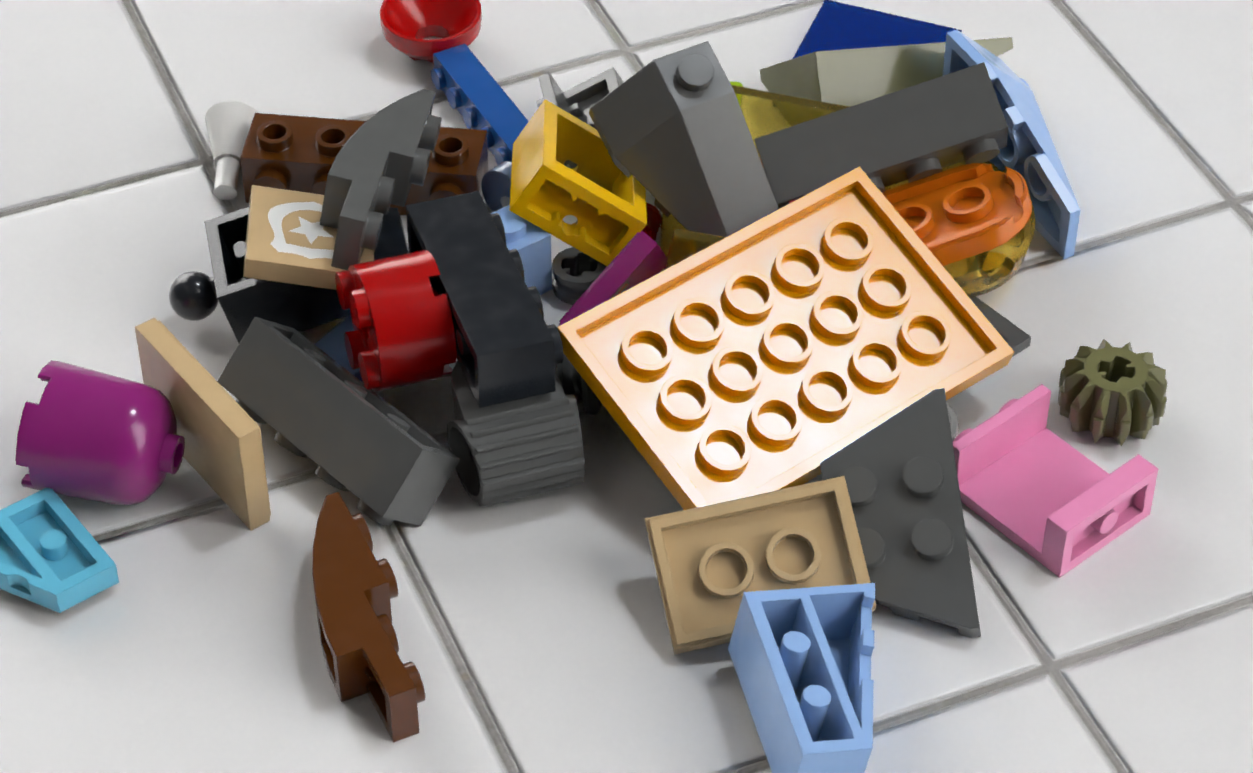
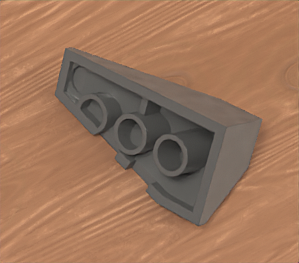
[589,41,779,251]

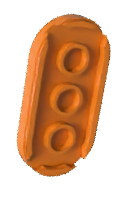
[882,163,1032,266]

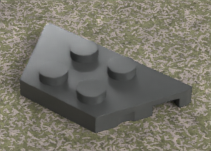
[820,388,981,638]

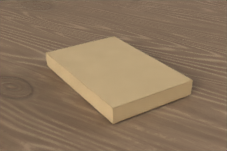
[135,317,271,531]
[645,476,876,655]

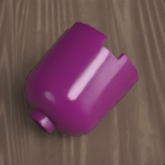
[15,360,185,505]

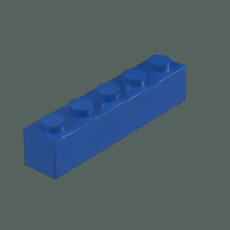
[431,43,529,165]

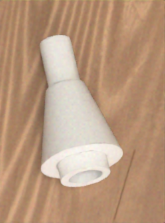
[205,100,259,200]

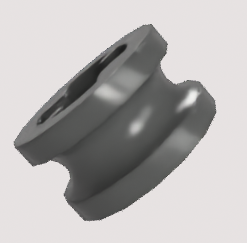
[552,247,607,305]

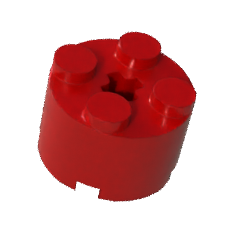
[335,250,457,391]

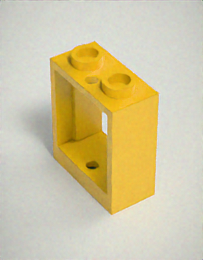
[509,99,647,266]

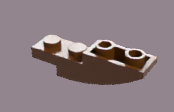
[312,492,426,742]

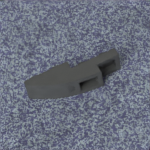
[320,89,442,270]

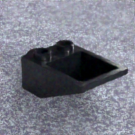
[169,207,409,343]

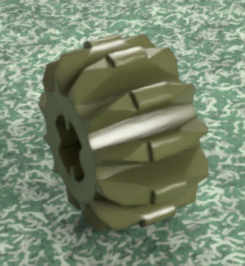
[1058,339,1167,446]

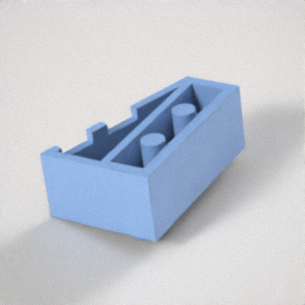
[728,583,875,773]

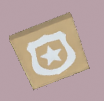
[243,185,374,290]

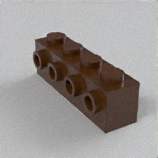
[240,113,488,215]

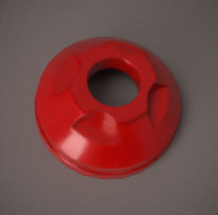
[380,0,482,64]

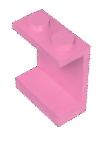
[953,384,1158,578]

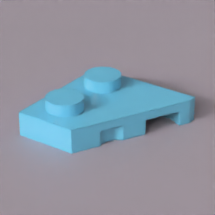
[0,488,119,613]

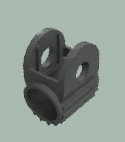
[447,361,586,507]

